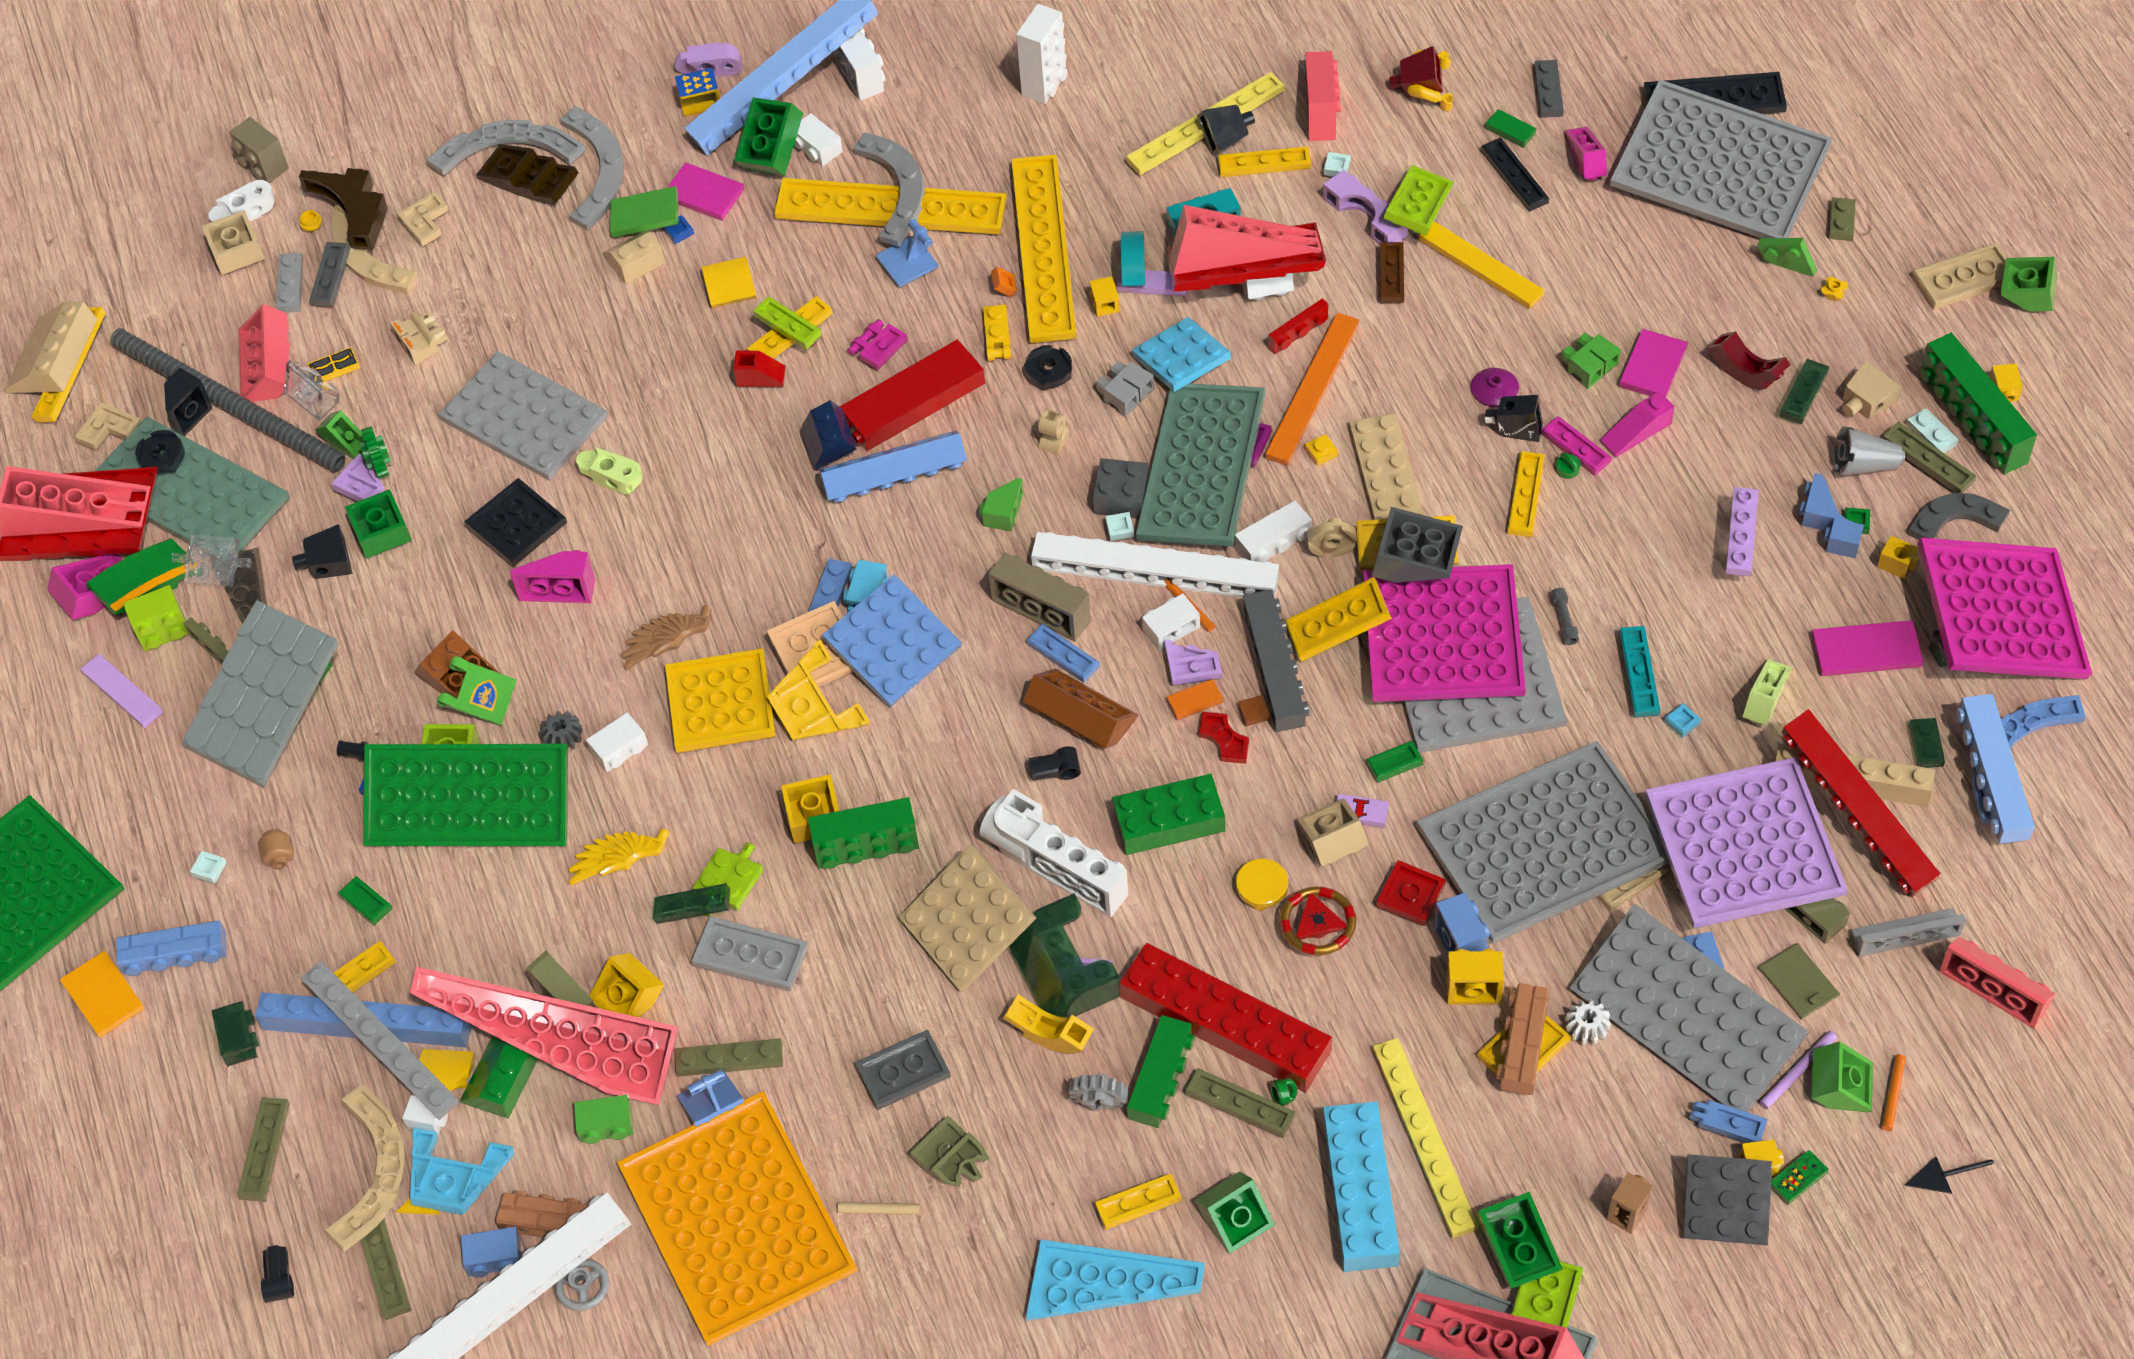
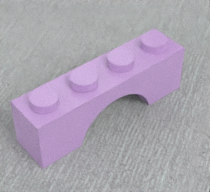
[1323,170,1408,245]

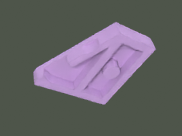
[331,454,385,502]
[1164,640,1222,686]

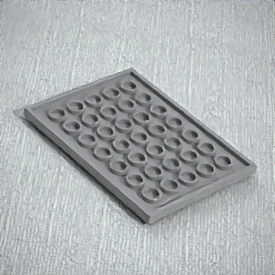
[1610,79,1833,238]
[1417,741,1670,944]

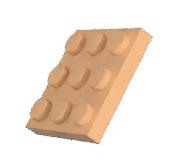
[767,601,854,687]

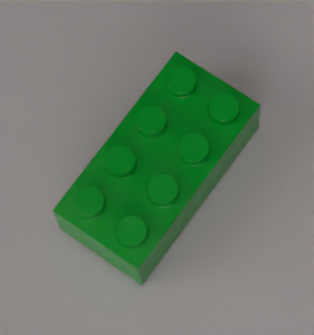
[1112,773,1225,855]
[808,797,919,869]

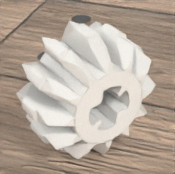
[1565,999,1611,1046]

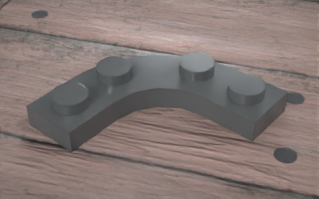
[1908,493,2010,540]

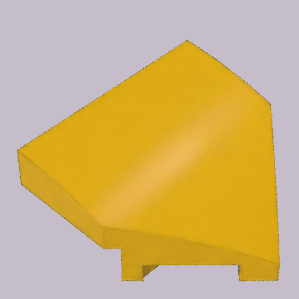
[419,1049,475,1091]

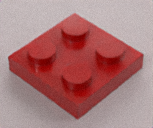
[1376,860,1446,926]

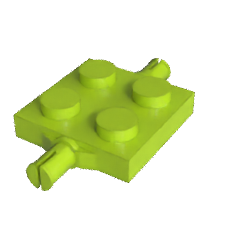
[692,842,764,918]

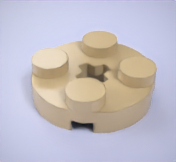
[1307,517,1357,557]

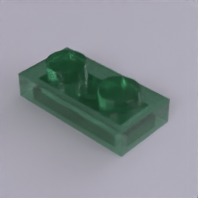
[1909,718,1945,768]

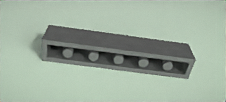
[1243,590,1309,732]

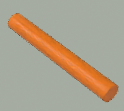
[1164,577,1216,632]
[1882,1054,1906,1131]

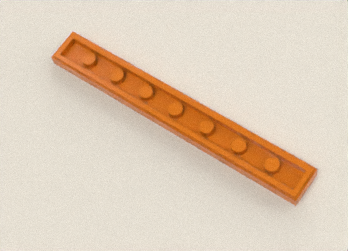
[1265,312,1359,466]

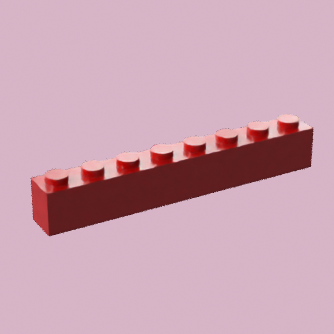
[1781,709,1941,897]

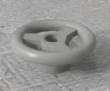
[555,1259,609,1311]

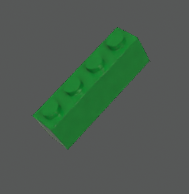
[1127,1015,1196,1128]

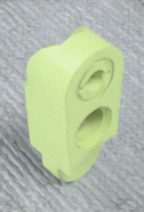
[576,447,643,495]

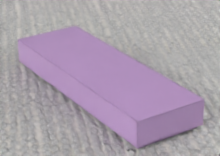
[1117,269,1187,296]

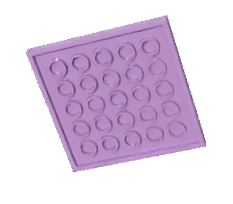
[1645,757,1848,929]

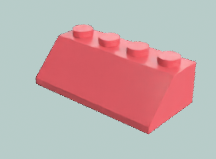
[238,304,291,402]
[1939,937,2055,1029]

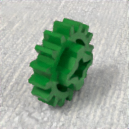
[359,426,391,478]

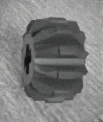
[539,710,583,750]

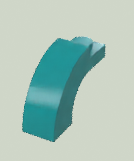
[1121,231,1146,286]

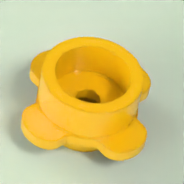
[1821,277,1848,301]

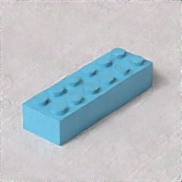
[1323,1101,1400,1272]

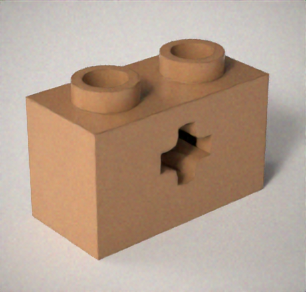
[1607,1172,1652,1234]

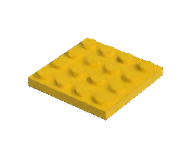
[665,648,776,753]

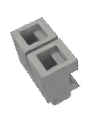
[1096,361,1154,417]

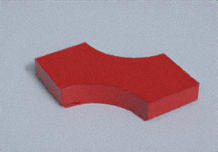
[1199,711,1249,764]

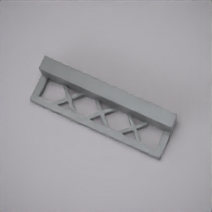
[1850,908,1966,957]

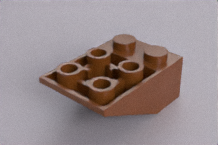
[415,630,501,698]

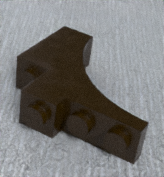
[299,168,388,250]

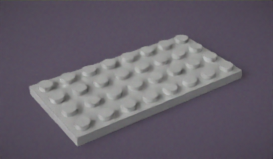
[1570,903,1809,1112]

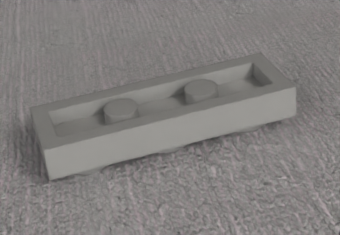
[276,252,304,313]

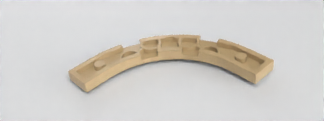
[331,204,417,294]
[325,1084,405,1253]

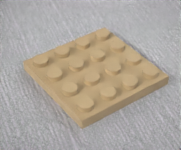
[899,844,1036,992]

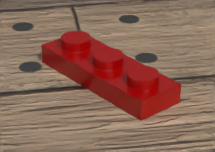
[1268,298,1329,355]

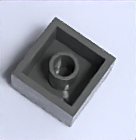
[1093,458,1149,519]

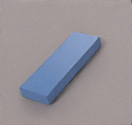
[1026,624,1100,683]

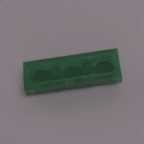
[1779,359,1830,425]
[653,883,730,924]

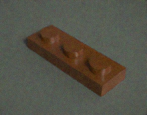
[1380,242,1404,303]

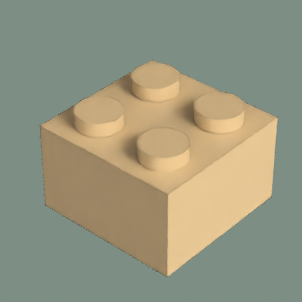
[202,210,265,275]

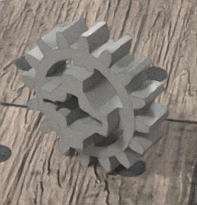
[1069,1073,1128,1111]

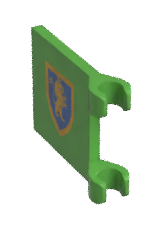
[437,656,517,726]

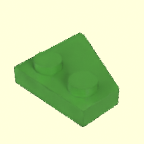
[1757,238,1817,276]

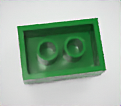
[734,97,803,176]

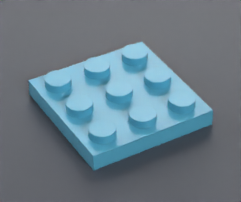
[1132,317,1231,392]

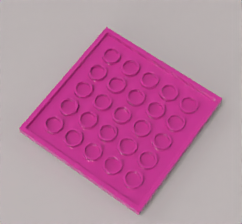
[1917,538,2092,679]
[1363,564,1526,702]

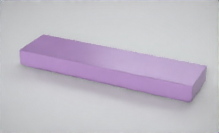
[80,654,163,728]

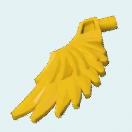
[568,828,670,886]

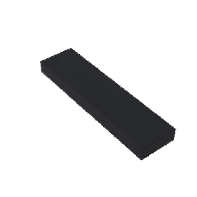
[1481,137,1549,212]

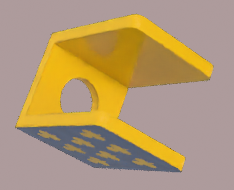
[675,68,720,117]

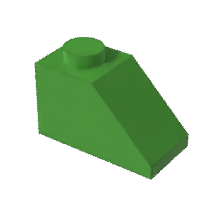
[315,410,365,459]
[979,478,1024,531]

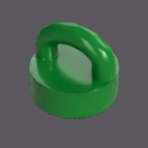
[1556,452,1581,479]
[1270,1078,1298,1106]

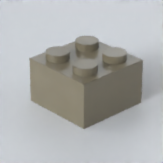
[229,117,289,183]

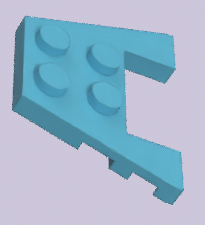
[410,1128,515,1215]

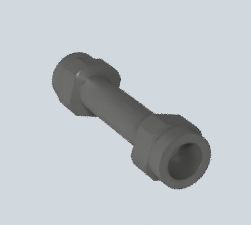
[1551,588,1579,645]

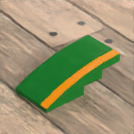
[86,538,200,615]

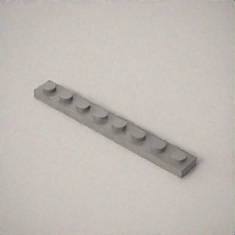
[301,960,459,1121]

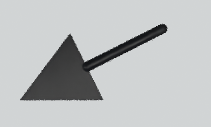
[1905,1156,1994,1194]

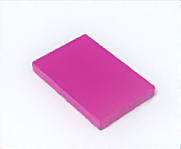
[667,162,745,221]
[1619,329,1688,397]

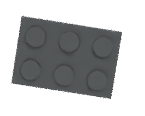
[855,1030,951,1110]

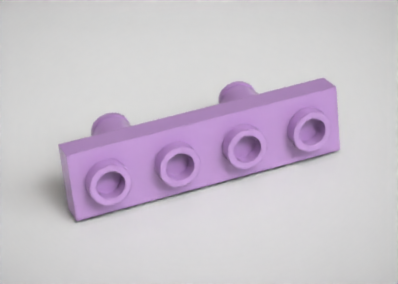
[1725,487,1759,576]

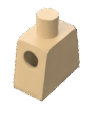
[1842,361,1902,419]

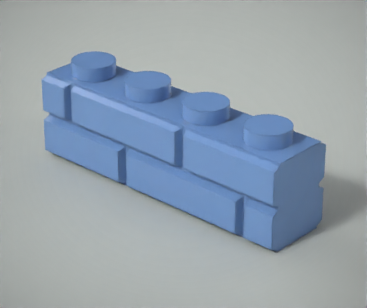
[116,920,227,976]

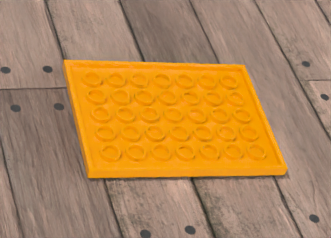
[617,1091,857,1346]

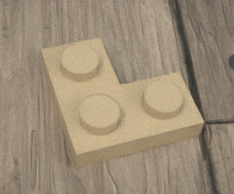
[397,191,449,247]
[74,402,141,450]

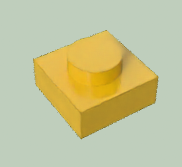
[1305,434,1338,466]

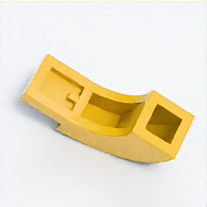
[1003,994,1094,1054]

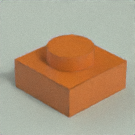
[991,267,1017,297]

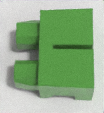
[1561,333,1621,389]

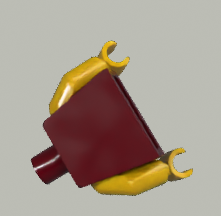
[1389,46,1454,111]

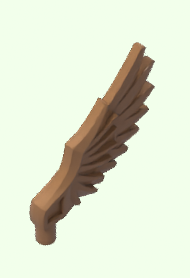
[621,605,712,670]

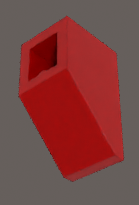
[733,350,786,387]

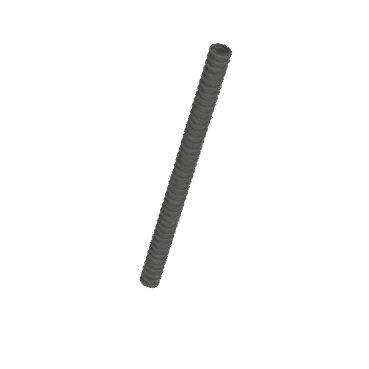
[110,328,346,472]

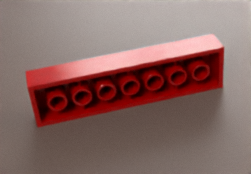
[1119,942,1332,1093]

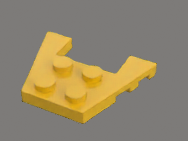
[767,640,870,741]

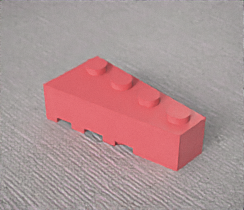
[1305,51,1341,141]

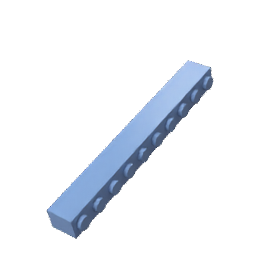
[685,0,879,155]

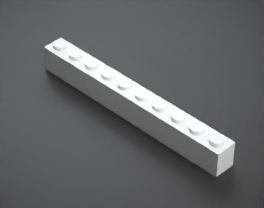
[1031,532,1279,598]
[387,1192,631,1359]

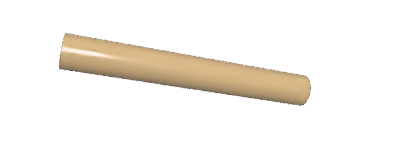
[838,1202,921,1215]

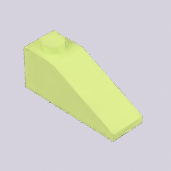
[1743,659,1792,726]

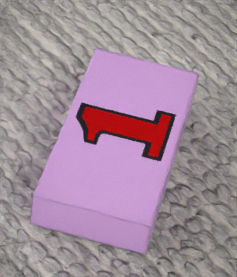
[1337,794,1389,828]

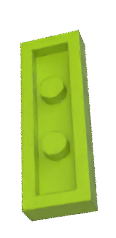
[753,296,822,350]

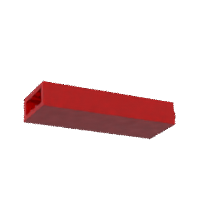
[839,339,985,451]

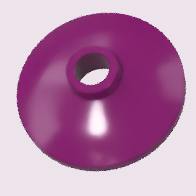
[1471,368,1519,407]

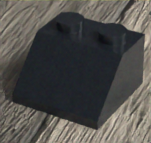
[164,368,213,436]

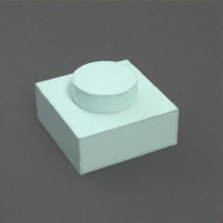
[1324,152,1351,177]
[1106,512,1134,541]
[190,851,227,884]

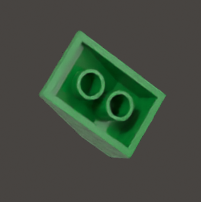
[1475,1192,1563,1290]

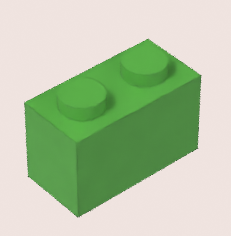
[574,1095,634,1144]

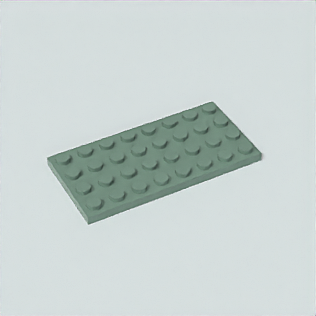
[1136,384,1266,546]
[95,417,290,564]

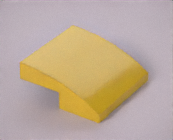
[701,257,757,308]

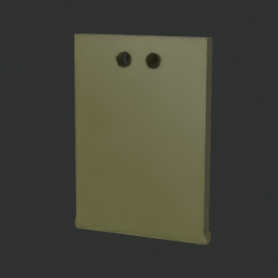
[1758,943,1840,1020]

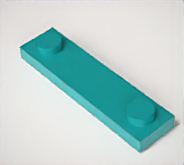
[1619,626,1660,717]

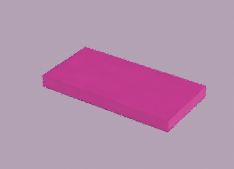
[1812,620,1923,676]

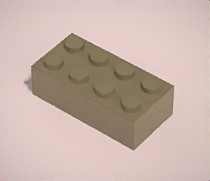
[989,552,1091,642]

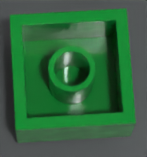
[345,489,412,559]

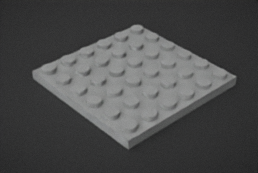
[1403,597,1567,753]

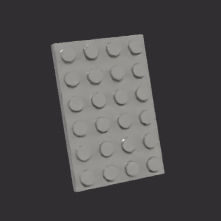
[438,351,608,481]

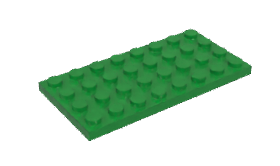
[363,744,568,846]

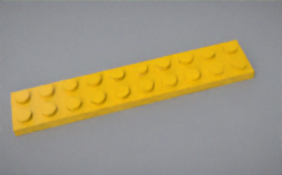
[1012,154,1077,343]
[775,178,1007,235]

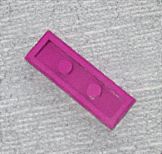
[1541,416,1612,476]

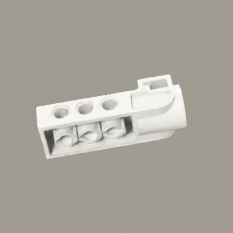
[980,789,1128,918]

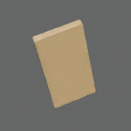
[1911,242,2007,310]

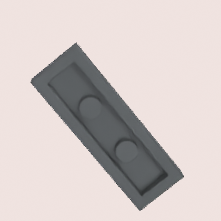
[1534,60,1564,118]
[309,242,351,307]

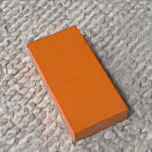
[1167,679,1223,720]

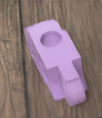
[675,42,742,77]

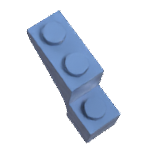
[1799,473,1864,559]

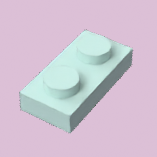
[1906,408,1959,453]

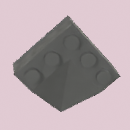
[1372,507,1463,583]

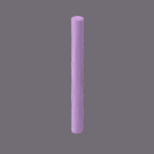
[1759,1031,1837,1109]

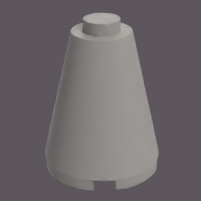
[1833,426,1905,475]

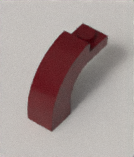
[1707,331,1791,390]

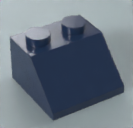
[801,400,857,471]

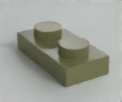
[1829,197,1856,241]

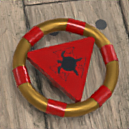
[1279,886,1356,955]

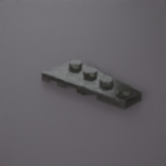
[211,548,268,624]

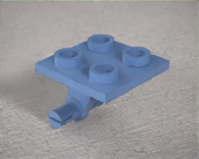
[876,219,939,287]
[677,1069,744,1127]

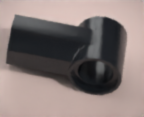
[1028,746,1081,781]
[261,1245,294,1303]

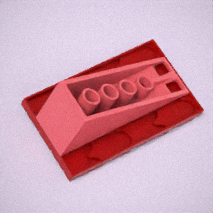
[1167,205,1326,292]
[0,466,158,561]

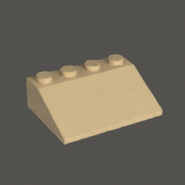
[4,301,97,393]

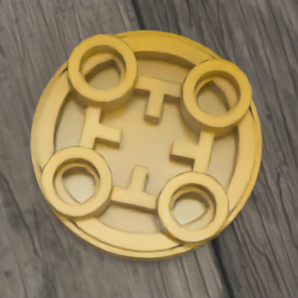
[1236,858,1288,911]

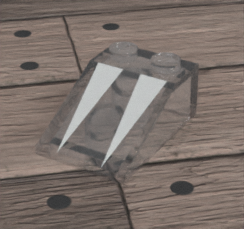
[284,360,340,422]

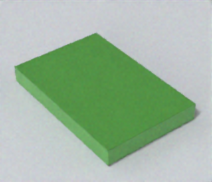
[610,186,678,238]

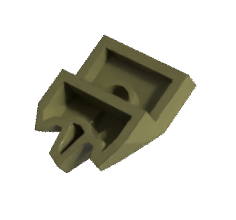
[909,1115,989,1187]

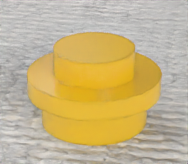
[299,210,322,232]

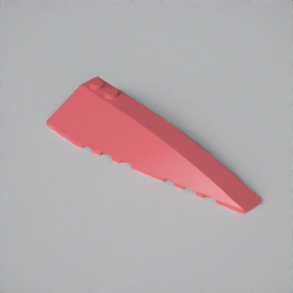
[410,967,679,1105]

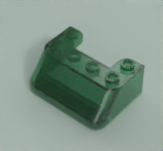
[1009,893,1120,1017]

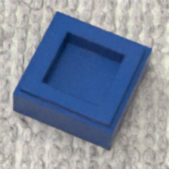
[663,215,694,244]

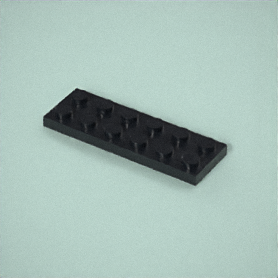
[1643,72,1787,114]

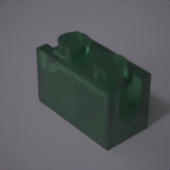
[211,1001,260,1067]

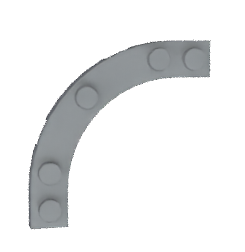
[561,106,624,231]
[426,120,586,176]
[853,132,925,247]

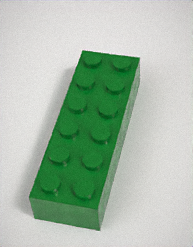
[1920,332,2037,475]

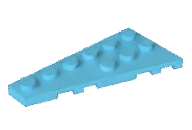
[1026,1239,1205,1321]

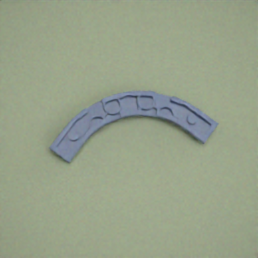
[1972,695,2086,824]

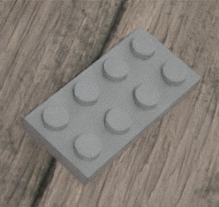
[692,916,809,991]

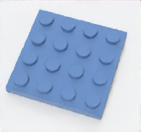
[821,574,962,708]

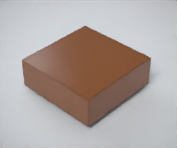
[1238,695,1270,726]

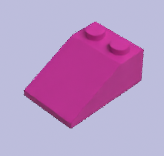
[510,550,595,603]
[47,554,122,620]

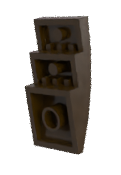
[476,144,578,204]

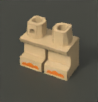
[390,311,447,365]

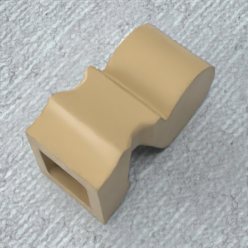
[1038,409,1069,455]

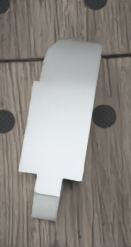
[208,180,274,222]

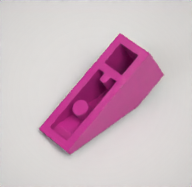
[1565,127,1607,180]
[1600,391,1675,458]

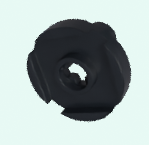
[1025,345,1072,391]
[135,430,185,474]

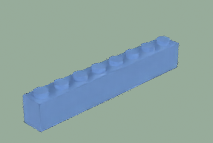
[255,992,472,1048]

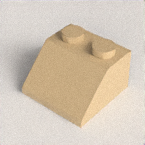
[603,231,665,284]
[1297,798,1369,866]

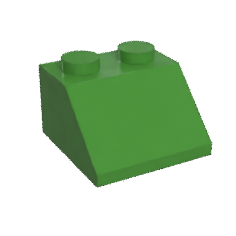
[2001,257,2057,311]
[1811,1041,1873,1113]

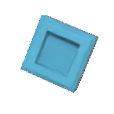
[1664,703,1701,738]

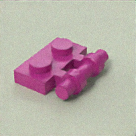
[847,319,908,370]

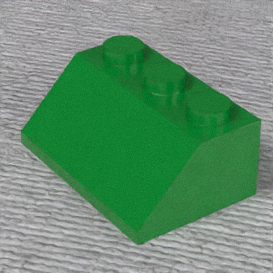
[460,1035,539,1119]

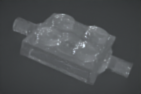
[171,535,252,587]

